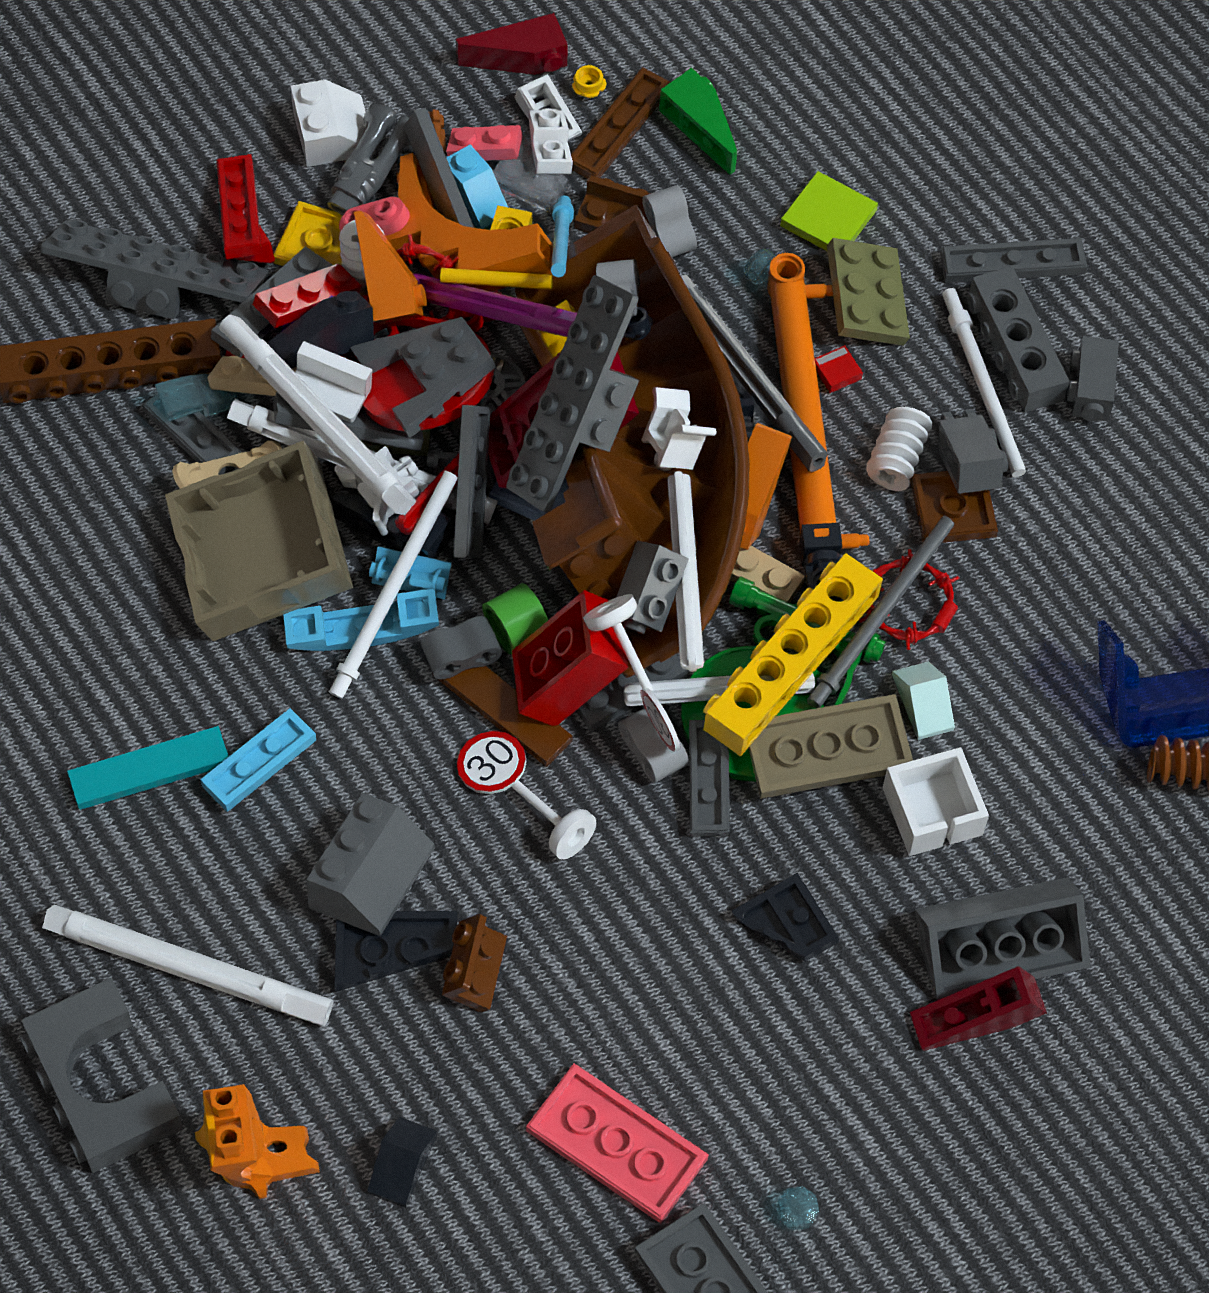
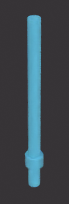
[551,195,574,277]

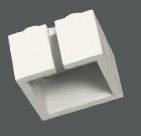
[883,747,989,856]

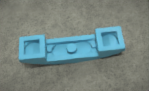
[283,588,439,651]

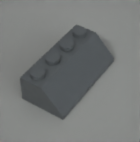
[915,877,1091,1000]

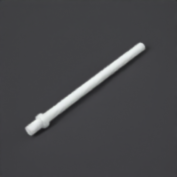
[329,471,458,699]

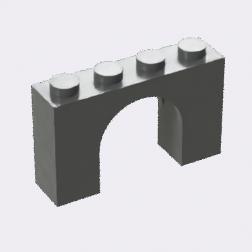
[19,977,183,1173]

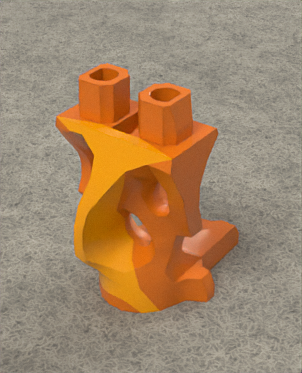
[195,1084,320,1199]

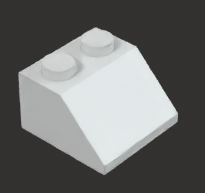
[291,80,376,167]

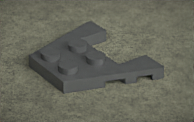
[350,317,495,438]

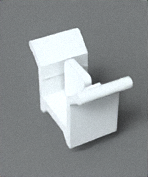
[641,387,716,471]
[335,446,420,536]

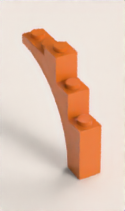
[385,153,553,292]

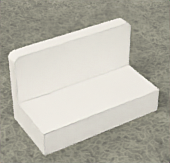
[295,341,372,423]

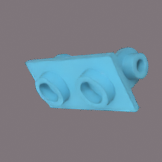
[369,546,451,599]

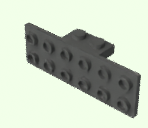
[41,219,269,319]
[506,275,639,513]

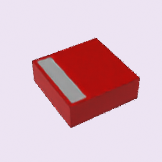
[815,345,863,393]

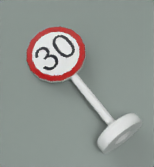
[583,594,680,752]
[457,731,596,859]

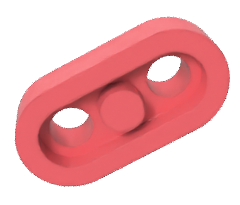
[339,197,410,236]

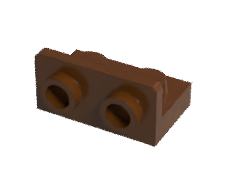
[574,176,651,233]
[442,914,507,1013]

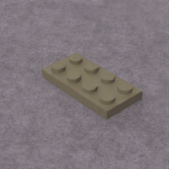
[748,694,913,799]

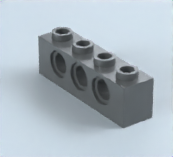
[966,266,1070,413]

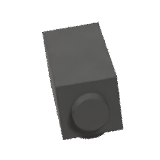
[1067,336,1119,421]
[616,540,689,634]

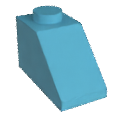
[446,144,508,230]

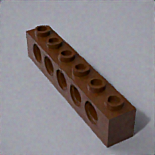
[0,318,221,403]

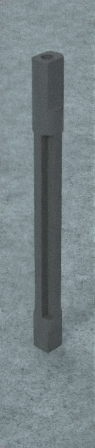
[681,274,828,472]

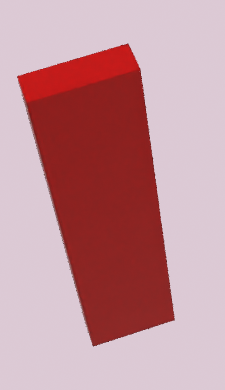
[216,154,262,259]

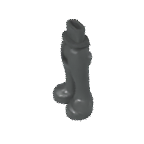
[327,104,414,216]

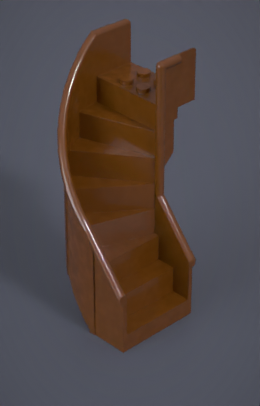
[514,205,750,678]

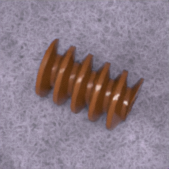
[1147,735,1209,791]

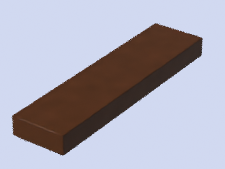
[571,67,671,179]
[432,666,573,767]

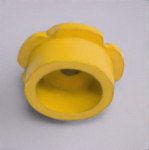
[572,65,606,98]

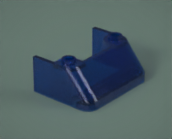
[1097,620,1209,748]

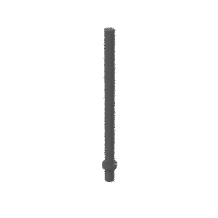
[807,516,954,709]

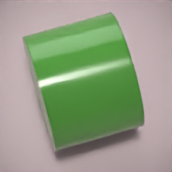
[482,583,548,654]

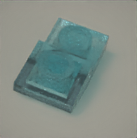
[155,373,238,421]

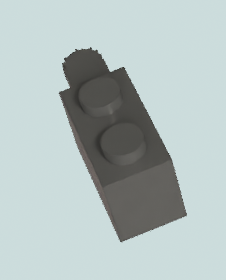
[938,409,1008,494]

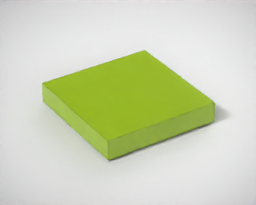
[780,171,878,252]

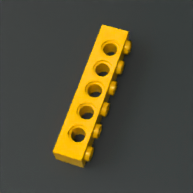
[703,553,883,756]

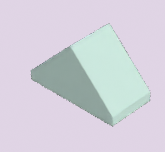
[892,661,955,740]

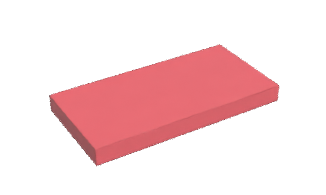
[526,1063,709,1224]

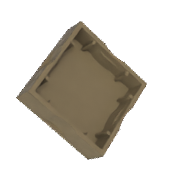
[165,440,353,641]

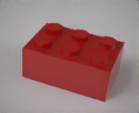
[512,590,629,726]

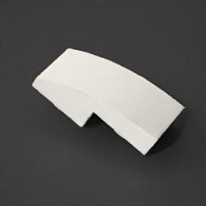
[529,108,573,174]

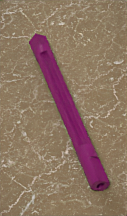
[413,273,577,337]

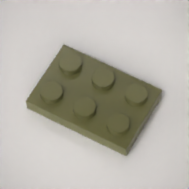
[827,238,910,346]

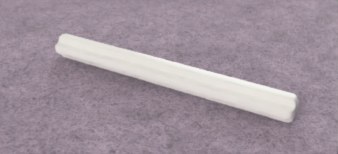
[668,471,704,672]

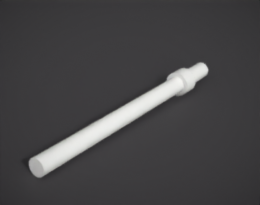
[942,288,1026,477]

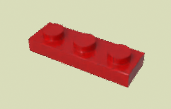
[252,263,362,328]

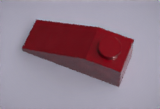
[456,13,568,75]
[910,966,1047,1051]

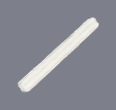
[623,673,815,706]

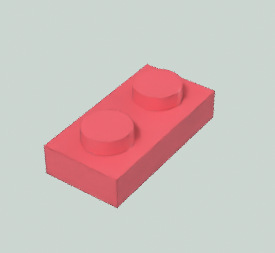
[446,125,523,161]

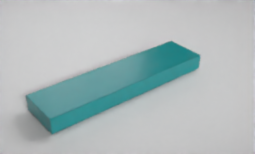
[67,726,229,810]

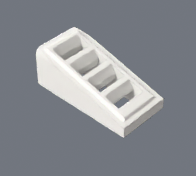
[515,74,582,141]

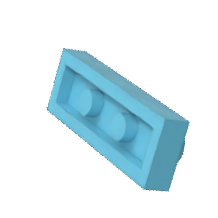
[200,708,316,812]

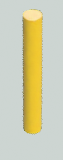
[440,268,552,290]

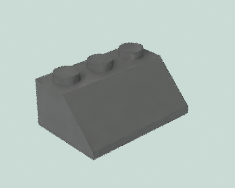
[306,793,435,936]

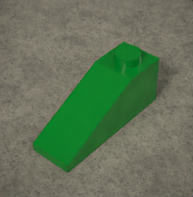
[659,68,737,175]

